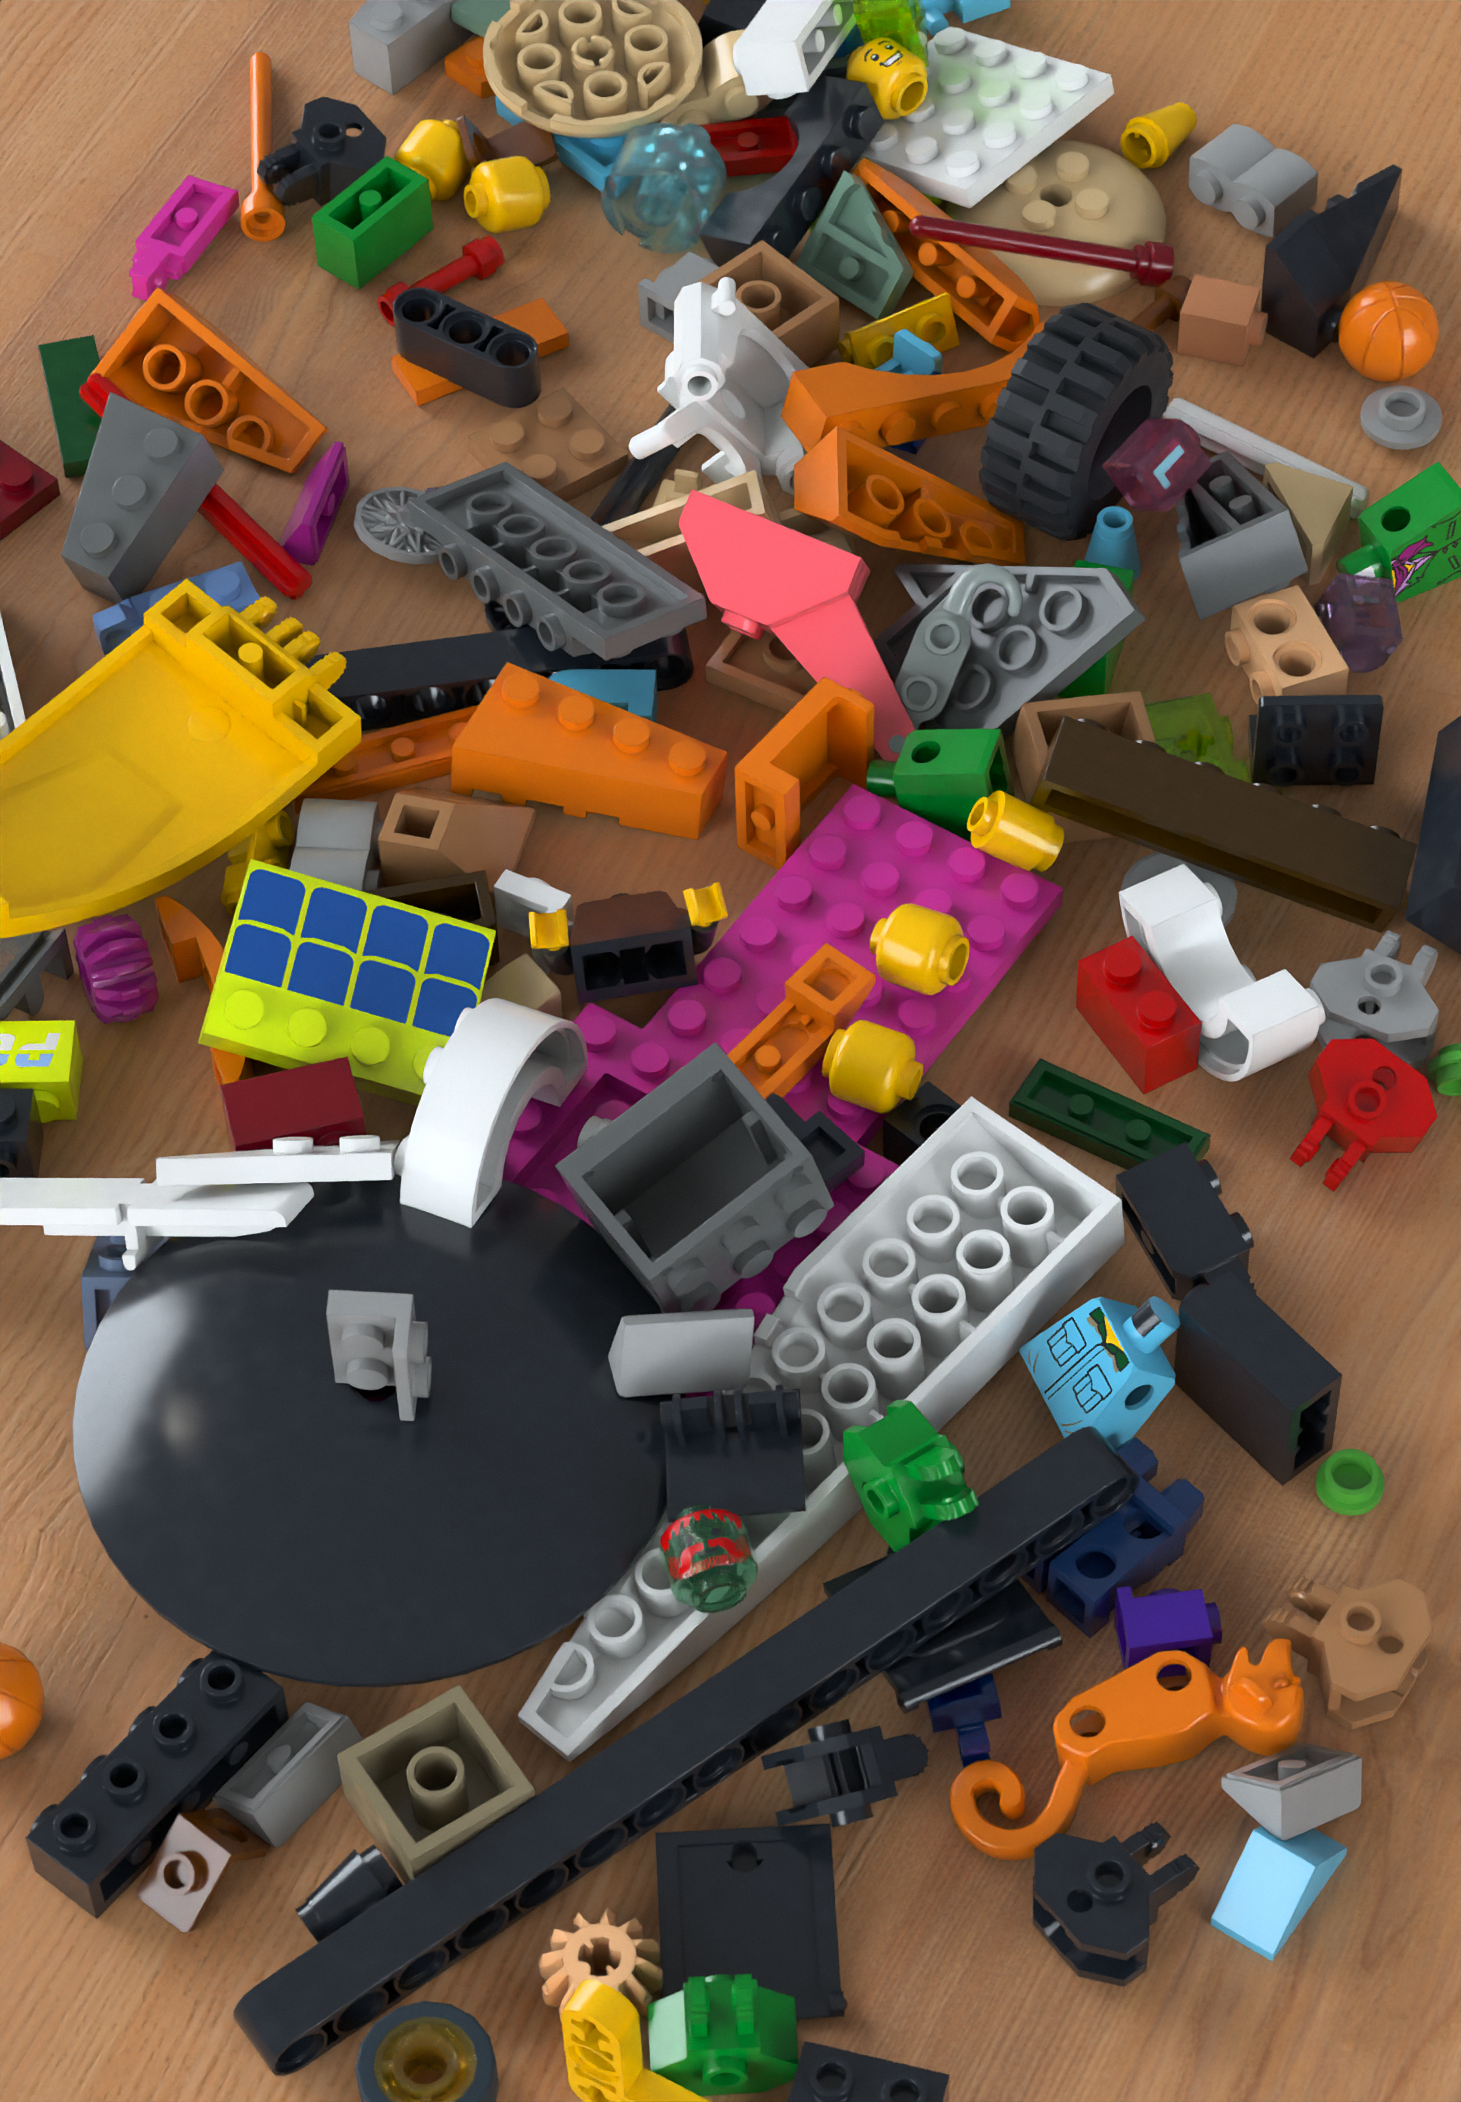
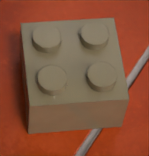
[337,1684,535,1884]

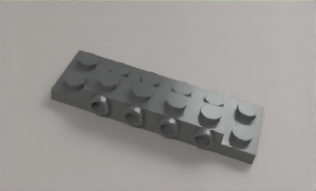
[408,462,707,661]

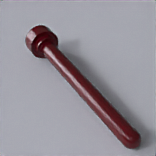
[909,215,1174,288]

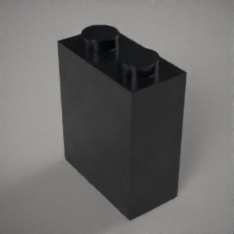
[1174,1270,1342,1486]

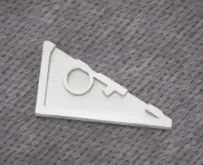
[156,1135,400,1186]

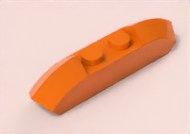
[850,158,1040,352]

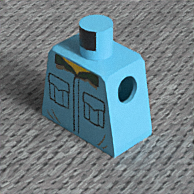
[1019,1296,1180,1449]

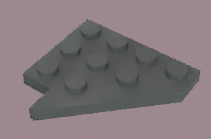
[874,564,1146,741]

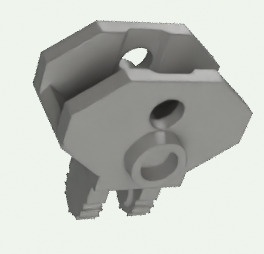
[1310,930,1439,1072]

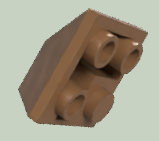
[378,787,536,907]

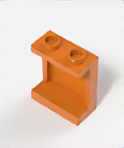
[734,676,874,871]

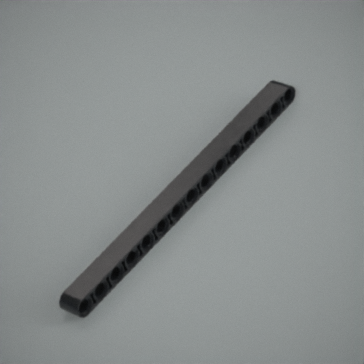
[233,1426,1140,2076]

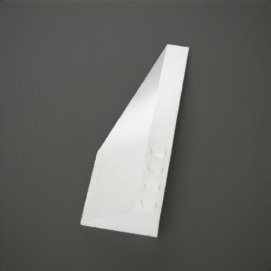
[518,1096,1125,1762]

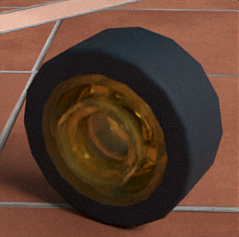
[355,2001,499,2102]

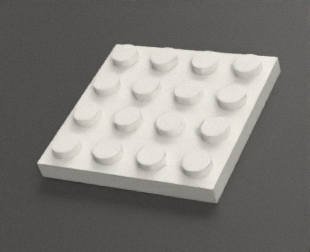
[852,26,1115,208]

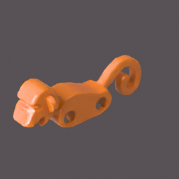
[949,1639,1305,1861]

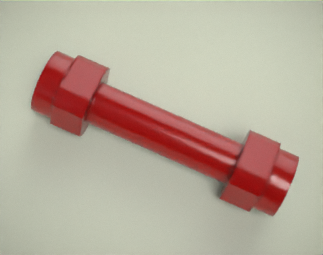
[377,235,505,327]

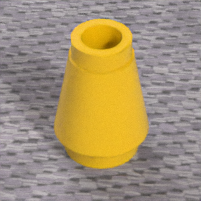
[1120,102,1197,169]

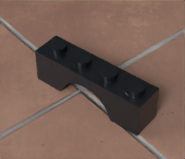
[698,75,885,267]

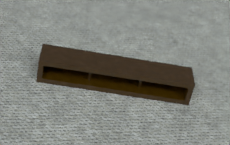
[1030,715,1418,933]

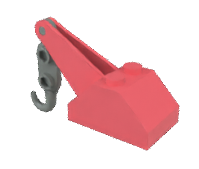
[678,489,1023,762]

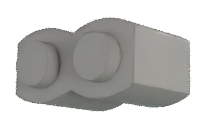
[1188,124,1318,237]
[290,798,385,892]

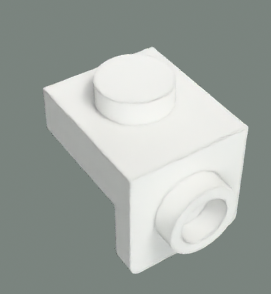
[493,869,574,975]

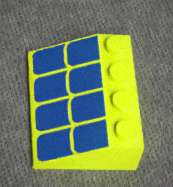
[198,859,496,1106]

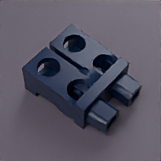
[1020,1437,1205,1639]

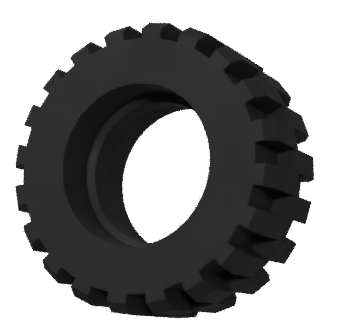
[979,303,1173,541]

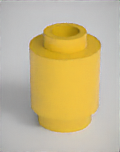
[967,790,1064,872]

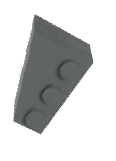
[61,392,224,604]
[1174,451,1309,620]

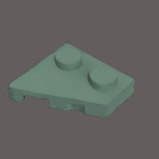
[795,171,914,320]

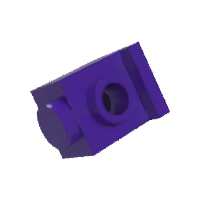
[1114,1586,1222,1679]

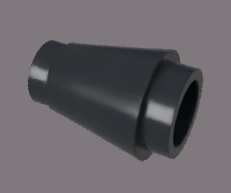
[295,1844,403,1943]

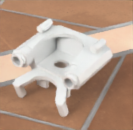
[629,277,809,496]

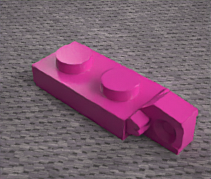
[129,175,240,301]

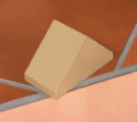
[1263,462,1353,586]

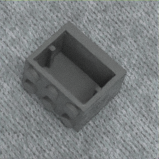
[555,1042,835,1313]

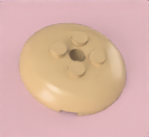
[483,0,703,139]
[944,139,1166,306]

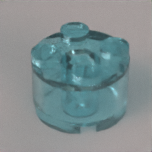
[601,123,727,253]

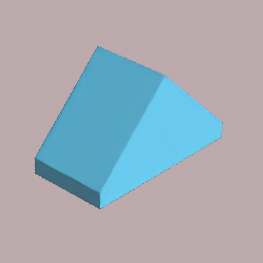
[1210,1825,1347,1961]

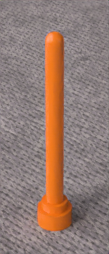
[241,52,285,242]

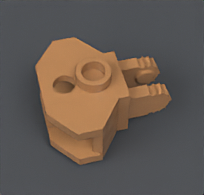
[1262,1575,1433,1730]

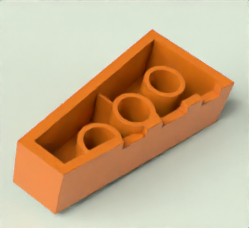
[451,662,728,840]

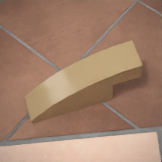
[602,469,856,592]

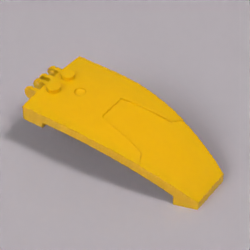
[0,578,362,939]

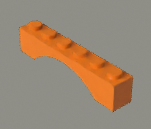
[781,321,1046,453]

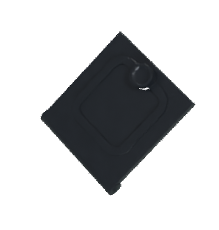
[823,1546,1062,1714]
[655,1823,847,2019]

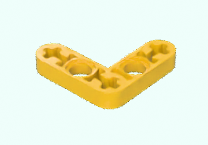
[561,1979,711,2102]

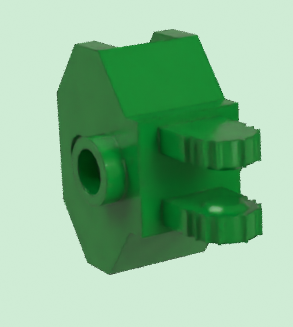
[843,1400,979,1553]
[648,1974,799,2096]

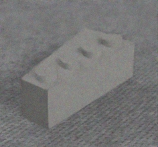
[349,0,475,95]

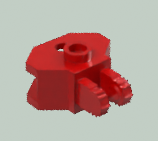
[1289,1039,1438,1192]

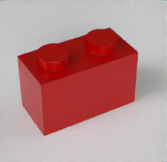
[1076,936,1202,1095]

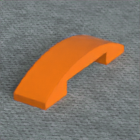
[154,895,255,1093]
[727,943,876,1100]

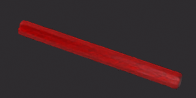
[79,373,312,600]

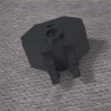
[256,96,387,207]
[761,1719,929,1828]
[1033,1821,1200,1987]

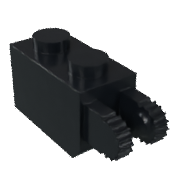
[1116,1142,1257,1301]

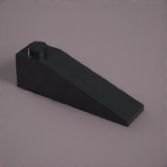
[1260,164,1402,358]

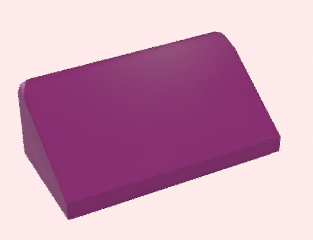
[279,441,350,566]

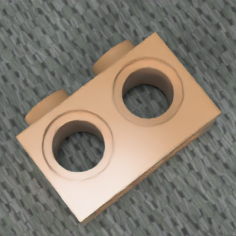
[1225,585,1349,706]

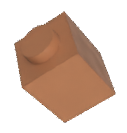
[1177,274,1268,367]

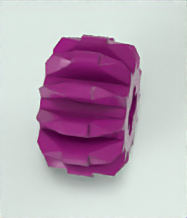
[73,914,159,1024]

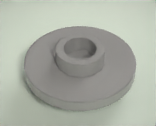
[1360,386,1442,450]

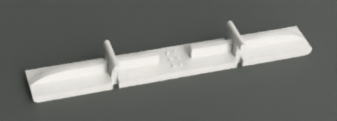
[0,1178,314,1271]

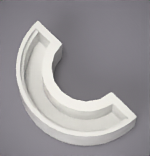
[1119,864,1325,1082]
[394,998,588,1228]

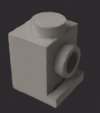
[638,251,719,343]

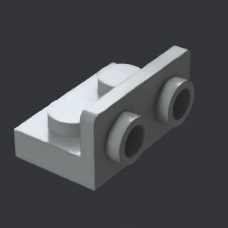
[326,1290,432,1421]

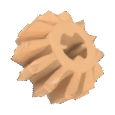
[539,1908,663,2022]

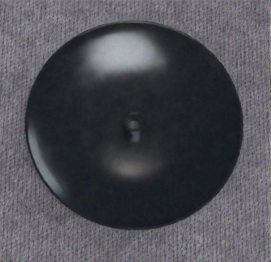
[72,1174,686,1688]

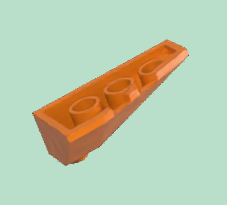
[90,287,329,474]
[794,426,1026,566]

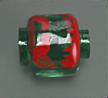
[659,1505,758,1613]

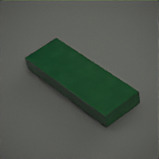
[38,335,102,478]
[1009,1059,1211,1170]

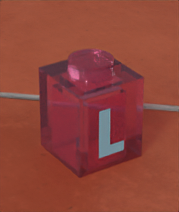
[1102,419,1212,512]

